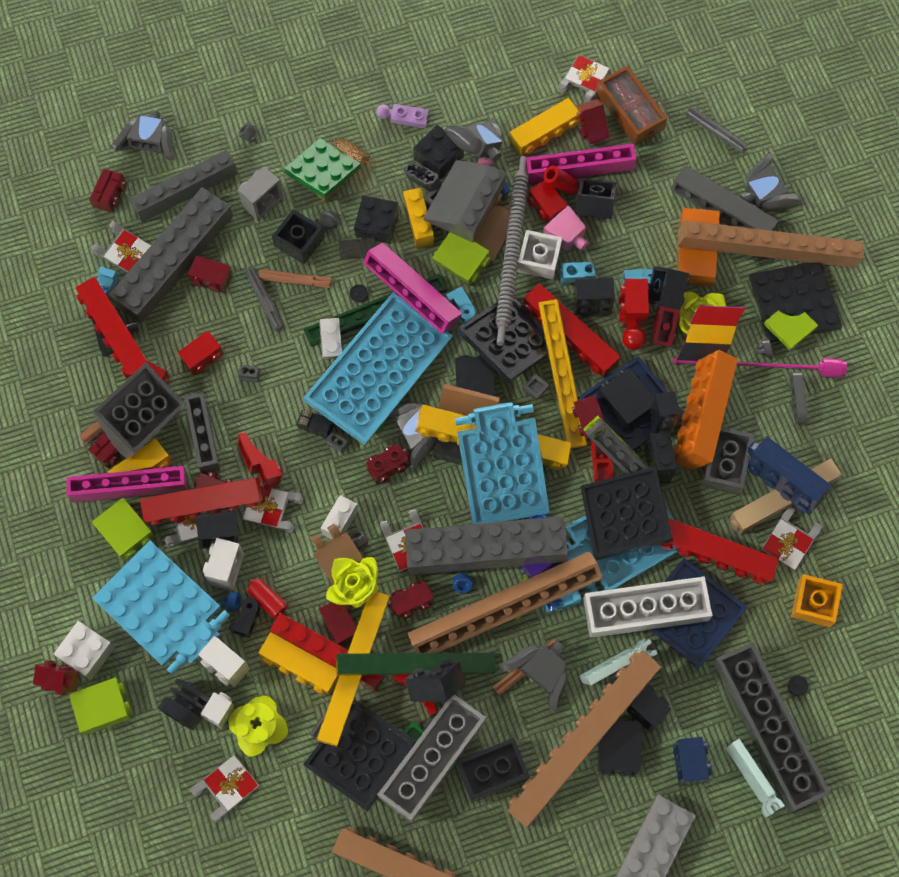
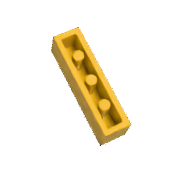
[509,98,579,156]
[258,632,339,695]

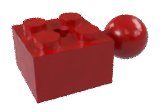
[618,279,649,350]

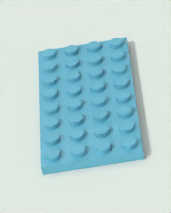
[303,292,453,445]

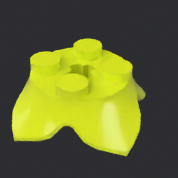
[679,292,726,334]
[326,557,379,608]
[228,696,288,757]

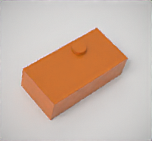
[676,208,720,287]

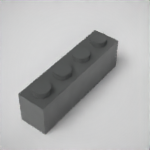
[184,392,221,473]

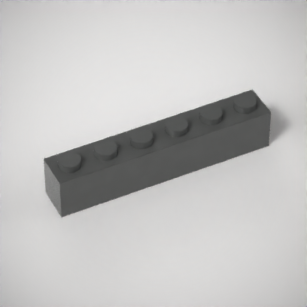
[130,149,238,222]
[671,166,778,231]

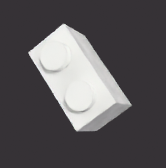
[319,318,342,359]
[321,495,358,539]
[201,692,234,729]

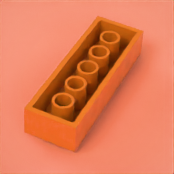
[674,350,738,470]

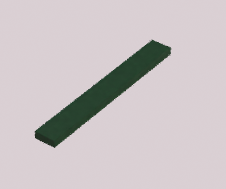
[303,274,447,347]
[336,653,496,676]

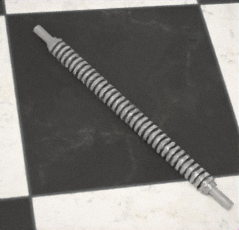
[496,156,529,346]

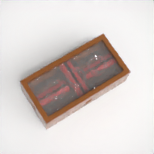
[596,66,667,146]

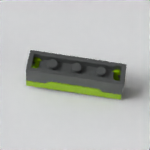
[584,416,650,474]

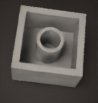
[238,166,283,221]

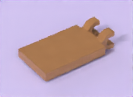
[474,193,511,264]
[439,384,503,416]
[310,523,378,585]

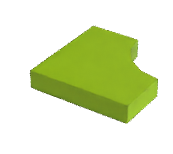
[764,310,818,350]

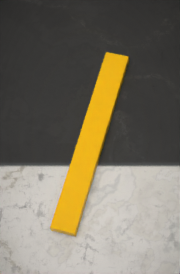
[539,299,587,449]
[317,592,390,747]

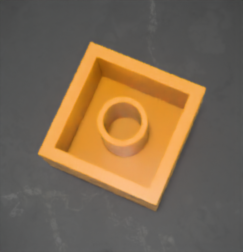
[791,574,843,627]

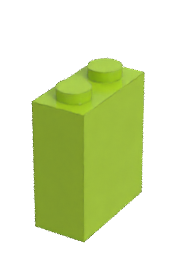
[432,232,491,286]
[92,498,155,561]
[69,677,132,736]

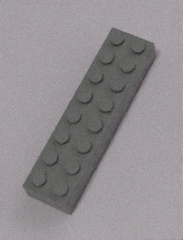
[109,187,233,324]
[405,516,568,575]
[713,642,831,813]

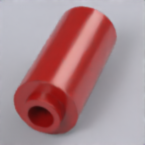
[543,165,580,195]
[247,578,289,620]

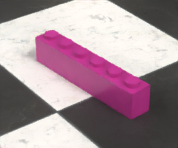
[526,144,636,184]
[363,243,462,335]
[66,466,188,503]

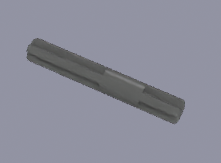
[686,107,747,153]
[246,267,283,331]

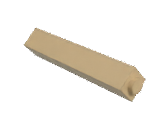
[730,459,842,535]

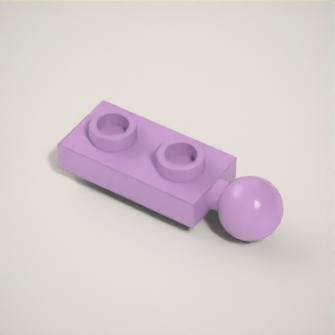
[376,104,428,128]

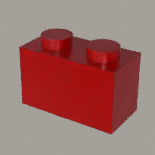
[528,181,568,223]
[177,330,224,376]

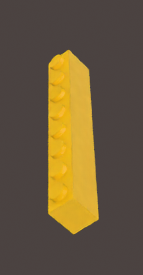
[415,405,571,470]

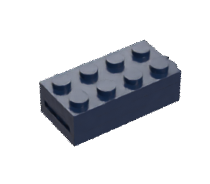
[747,436,831,516]

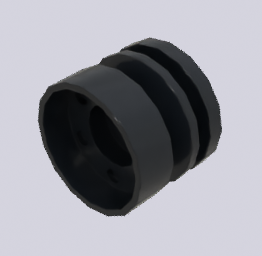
[158,678,210,731]

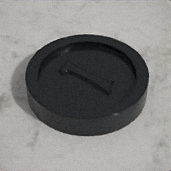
[349,284,368,303]
[787,675,808,696]

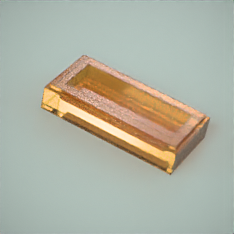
[332,137,371,163]

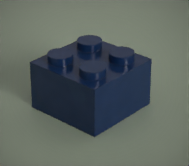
[672,737,712,787]

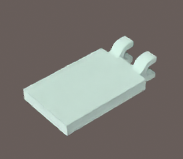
[579,639,657,685]
[726,739,785,818]

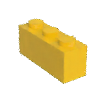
[403,188,434,249]

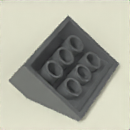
[423,160,506,242]
[92,363,185,459]

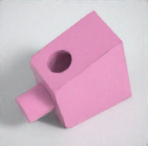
[543,206,588,251]

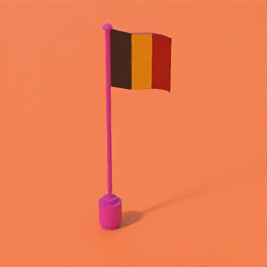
[673,306,847,378]

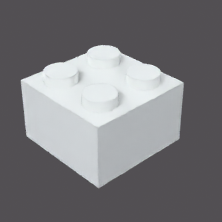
[517,230,562,280]
[203,538,245,591]
[54,621,115,680]
[198,636,250,687]

